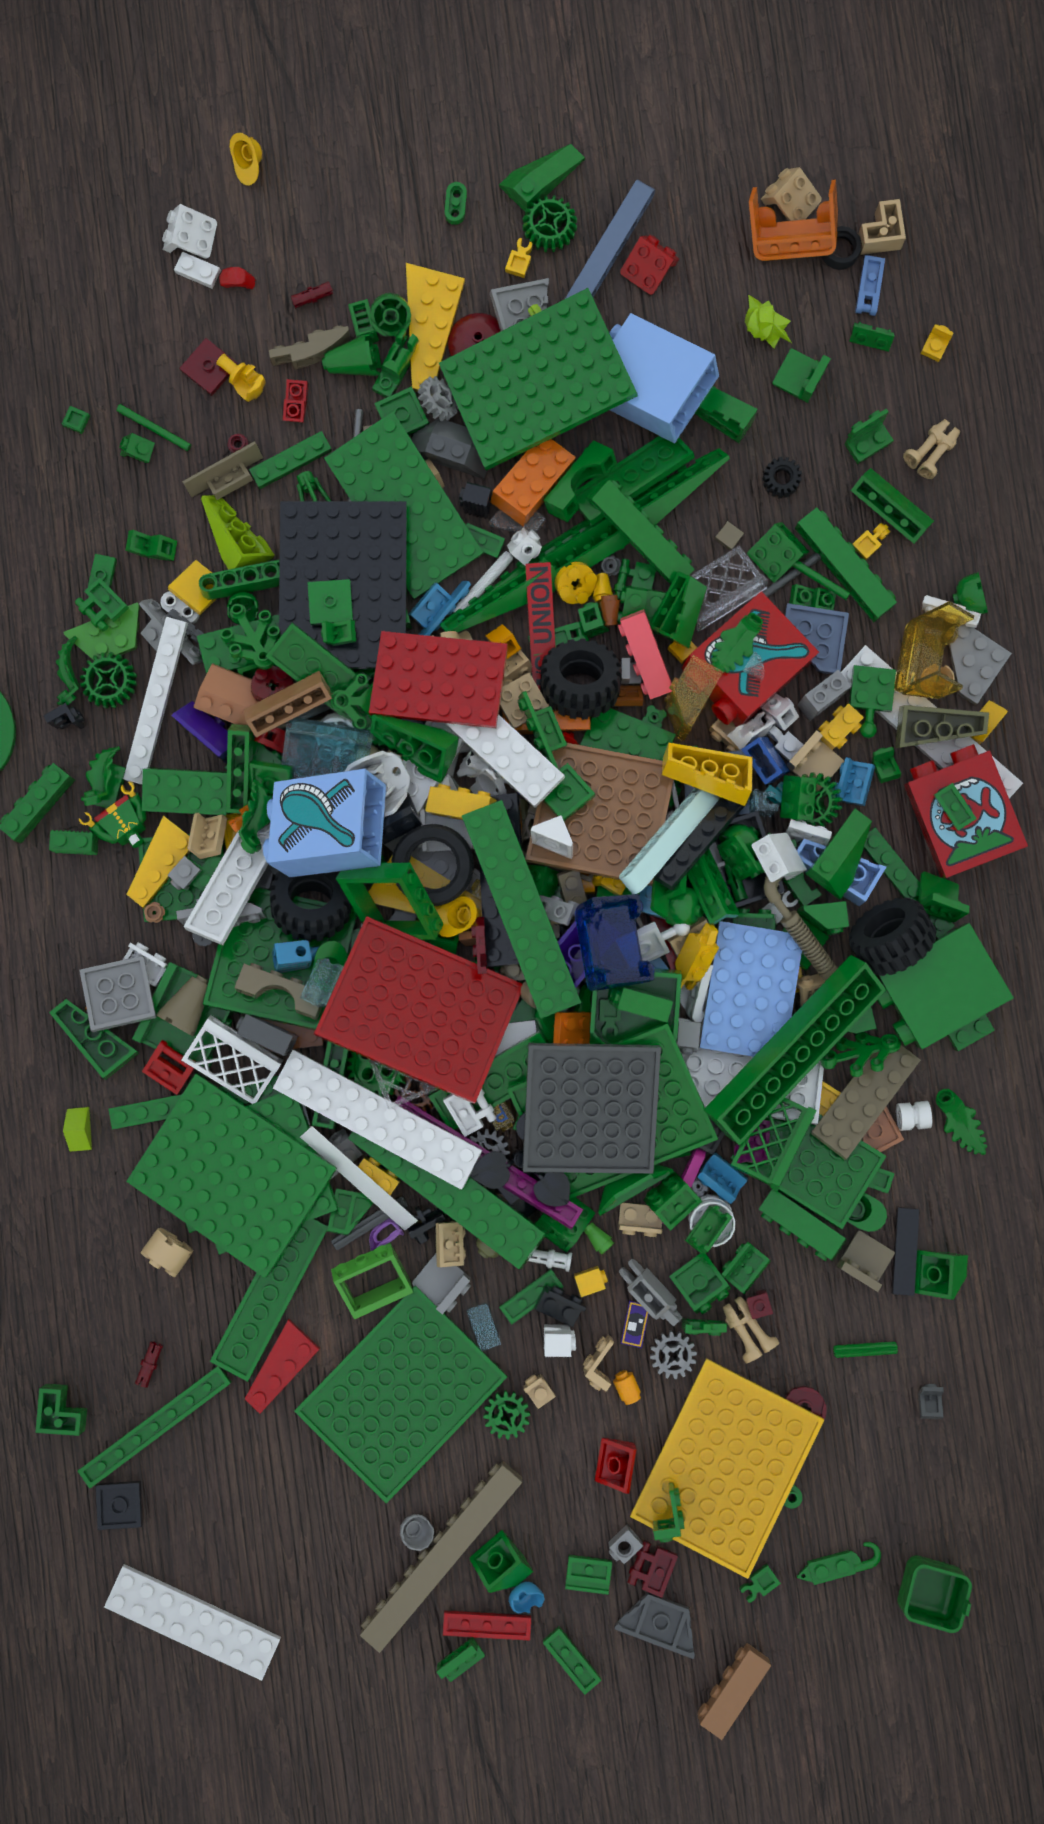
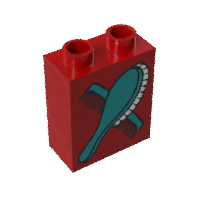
[681,591,819,727]

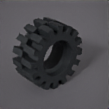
[762,457,802,498]

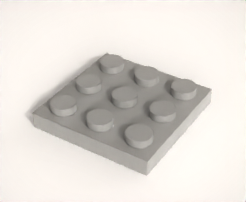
[80,956,156,1032]

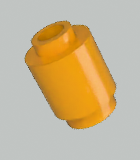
[613,1370,641,1405]

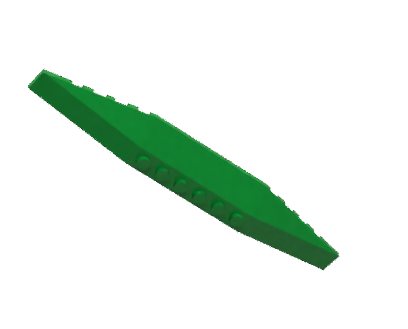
[440,448,730,632]

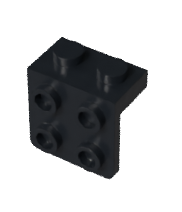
[382,792,422,844]

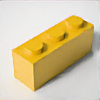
[425,784,497,820]

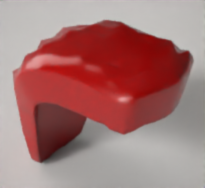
[219,267,255,289]

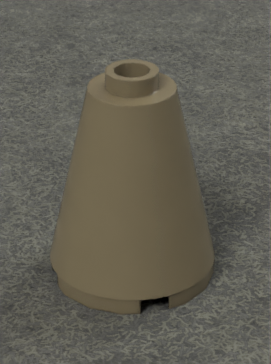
[156,975,209,1037]

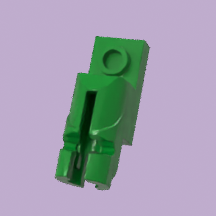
[372,329,419,398]

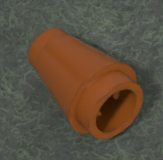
[599,595,620,626]

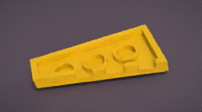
[126,815,190,908]

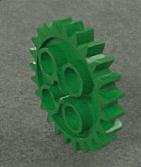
[347,1051,408,1098]

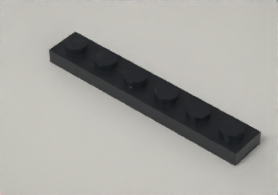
[654,798,748,891]

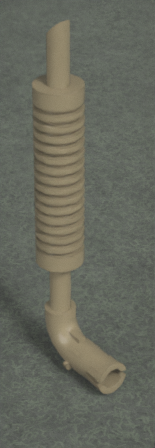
[764,876,838,980]

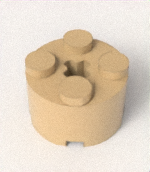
[141,1228,193,1277]

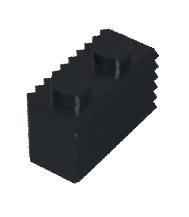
[459,482,492,519]

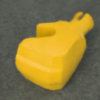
[216,354,266,402]

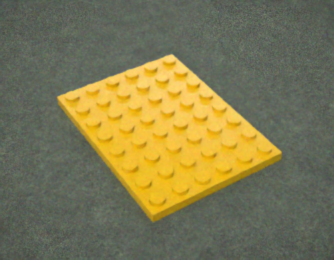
[630,1358,824,1579]

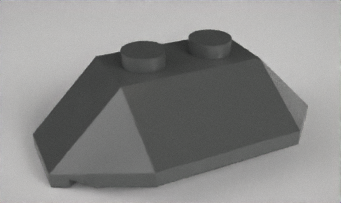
[411,418,488,480]

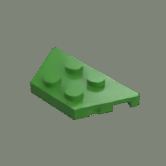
[63,602,141,661]

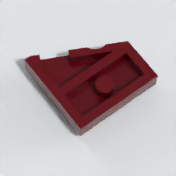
[471,917,487,974]

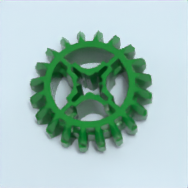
[522,195,577,253]
[80,652,137,709]
[793,772,843,827]

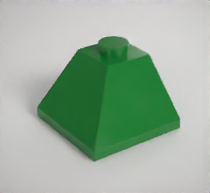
[915,1250,968,1300]
[469,1530,533,1593]

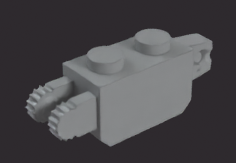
[619,1258,682,1326]

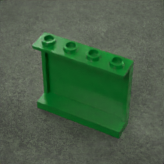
[132,962,233,1069]

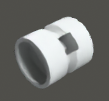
[896,1101,932,1131]

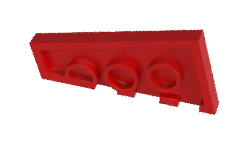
[245,1319,320,1414]

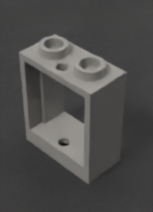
[797,669,851,721]

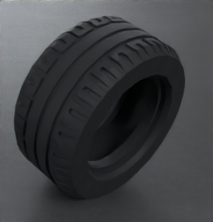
[391,824,474,906]

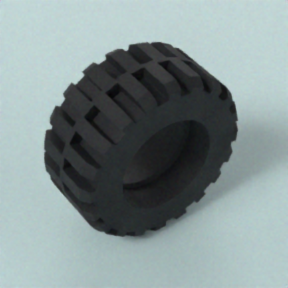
[540,639,622,720]
[270,871,352,942]
[849,897,936,976]

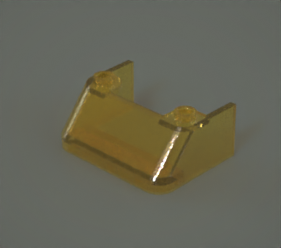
[894,601,974,699]
[664,655,723,741]

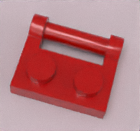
[142,1040,196,1095]

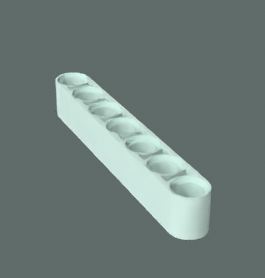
[619,788,719,895]

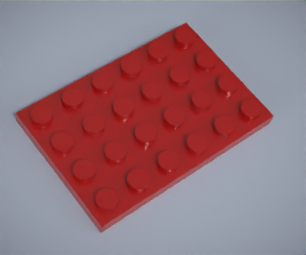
[369,631,508,728]

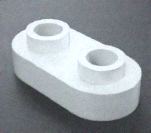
[161,591,200,624]

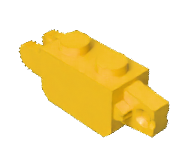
[675,923,719,990]

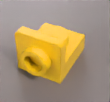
[920,324,953,362]

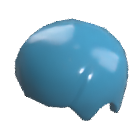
[509,1581,545,1614]

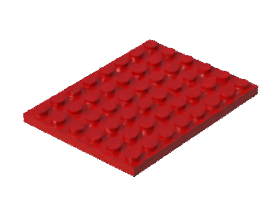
[314,916,523,1104]

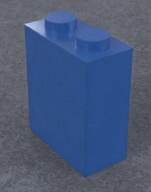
[741,736,790,785]

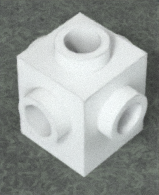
[507,527,542,566]
[762,694,799,731]

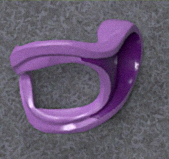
[369,1218,404,1251]

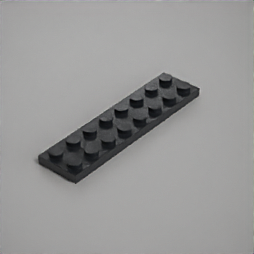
[479,793,522,967]

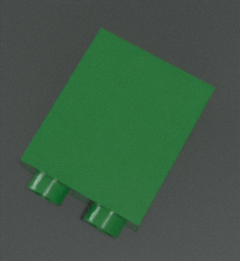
[876,923,1014,1049]

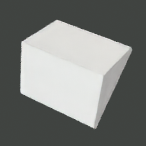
[531,816,573,859]

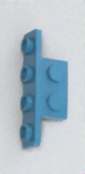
[408,581,471,636]

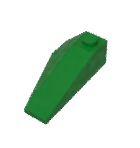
[370,714,459,783]
[806,808,872,900]

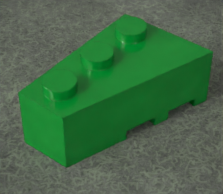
[695,386,758,444]
[650,571,707,648]

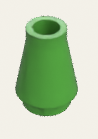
[584,1222,614,1255]

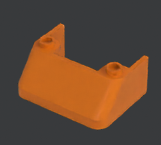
[749,180,838,261]

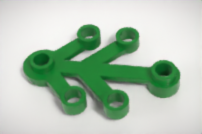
[220,604,281,670]
[330,673,373,729]
[820,1032,901,1077]

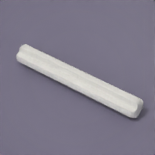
[453,551,513,613]

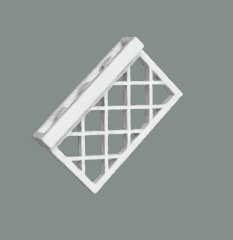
[182,1015,283,1104]

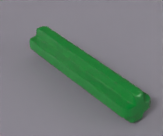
[833,1341,898,1358]

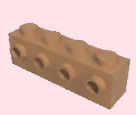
[244,671,332,737]
[698,1643,771,1740]

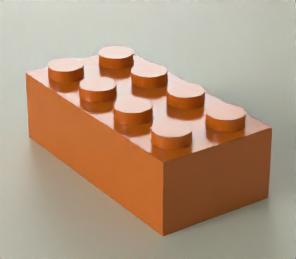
[491,439,576,527]

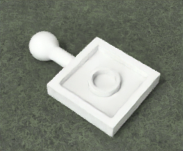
[616,921,690,967]

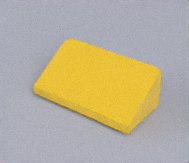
[971,700,1008,745]

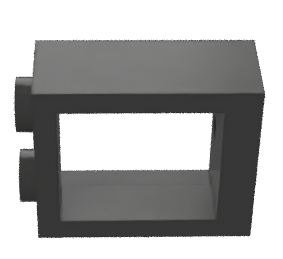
[236,1014,299,1056]

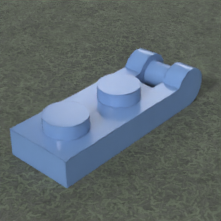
[855,255,885,316]

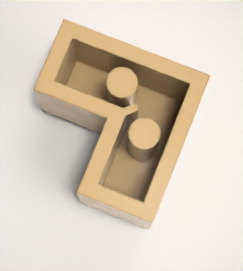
[858,199,906,255]

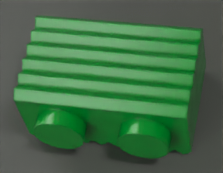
[49,829,99,855]

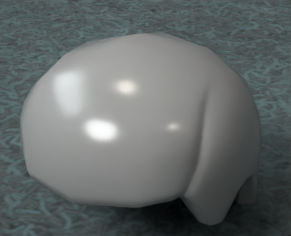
[400,1514,434,1551]

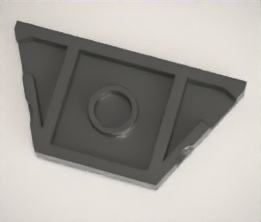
[614,1592,695,1659]

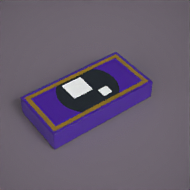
[620,1300,649,1348]

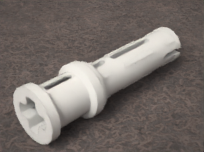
[528,1249,572,1272]

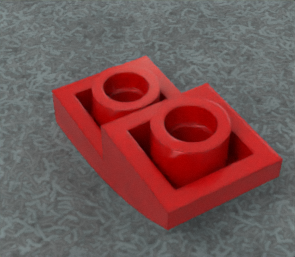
[283,379,308,423]

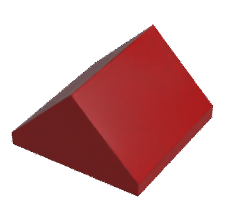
[595,1438,636,1494]

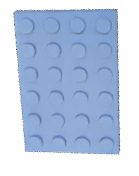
[699,921,802,1057]

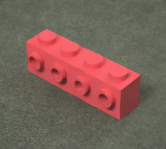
[618,609,674,700]

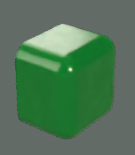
[897,1555,972,1633]

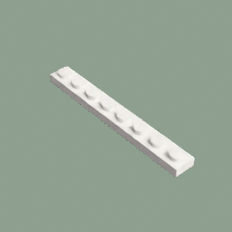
[123,617,188,784]

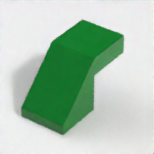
[125,530,177,561]

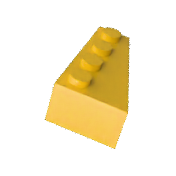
[662,743,753,806]

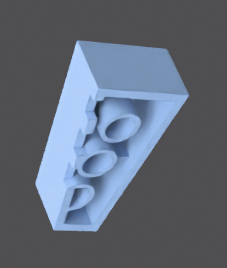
[796,839,886,906]

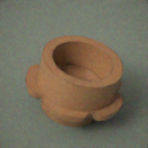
[144,902,165,923]

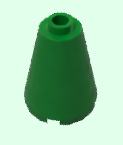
[322,333,381,376]

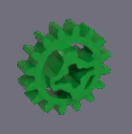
[483,1390,530,1440]

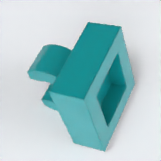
[762,781,783,807]

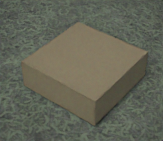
[715,521,744,551]

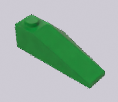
[499,144,585,212]

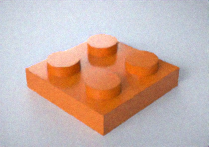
[553,1012,591,1044]

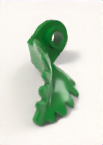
[711,613,763,673]
[56,636,80,706]
[81,746,120,806]
[238,779,272,854]
[936,1089,987,1155]

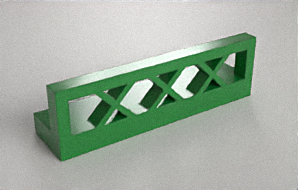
[687,848,740,925]

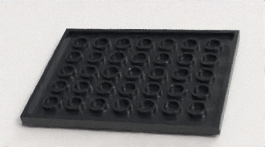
[279,501,407,669]

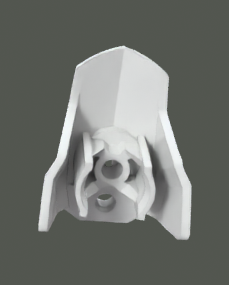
[345,751,411,817]

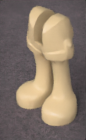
[903,419,960,479]
[723,1296,779,1364]

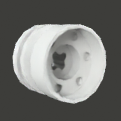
[688,1194,735,1247]

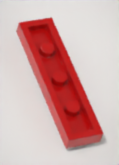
[443,1610,531,1640]

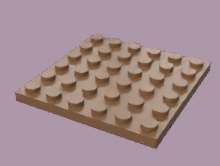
[525,743,674,886]

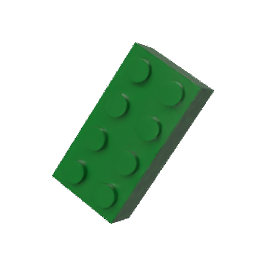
[142,767,230,815]

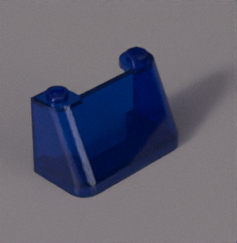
[575,894,655,991]

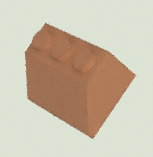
[193,663,271,725]

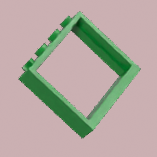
[336,863,443,940]

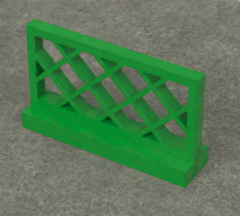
[731,1098,817,1191]

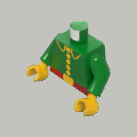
[79,781,146,848]

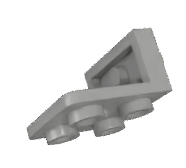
[412,1253,471,1315]

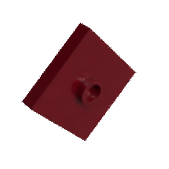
[179,338,238,396]

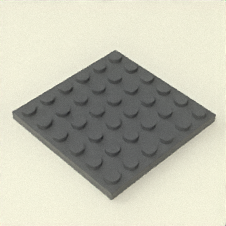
[522,1043,661,1174]

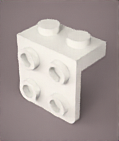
[162,204,217,259]

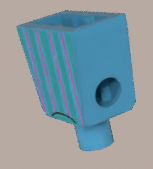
[272,940,320,973]

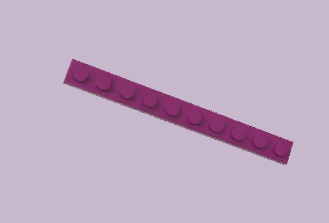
[395,1096,583,1229]

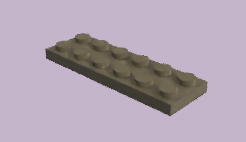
[811,1045,921,1160]

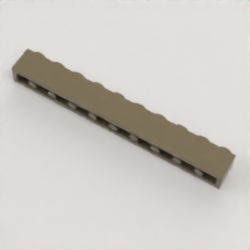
[360,1461,522,1653]

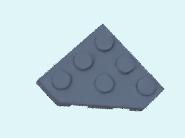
[785,603,849,674]

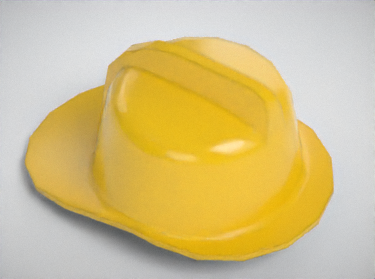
[229,133,262,185]
[437,896,481,938]

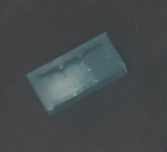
[467,1303,501,1351]

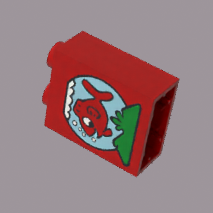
[904,744,1028,878]

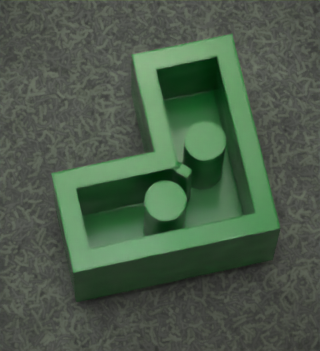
[35,1384,87,1436]

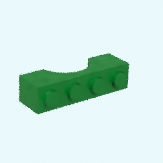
[544,440,617,522]

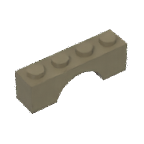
[234,963,326,1020]

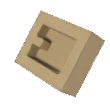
[523,1374,556,1409]

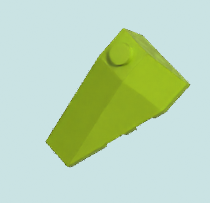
[201,495,275,570]

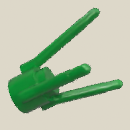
[296,471,331,501]

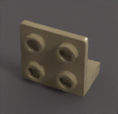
[836,1230,895,1292]

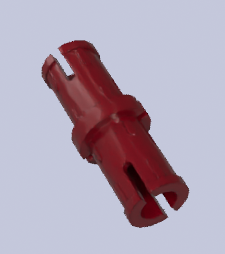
[290,281,333,309]
[135,1341,163,1388]

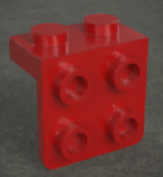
[620,234,679,295]

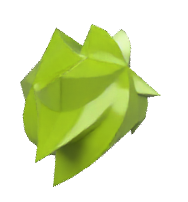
[745,295,792,348]

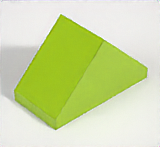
[63,1107,92,1152]

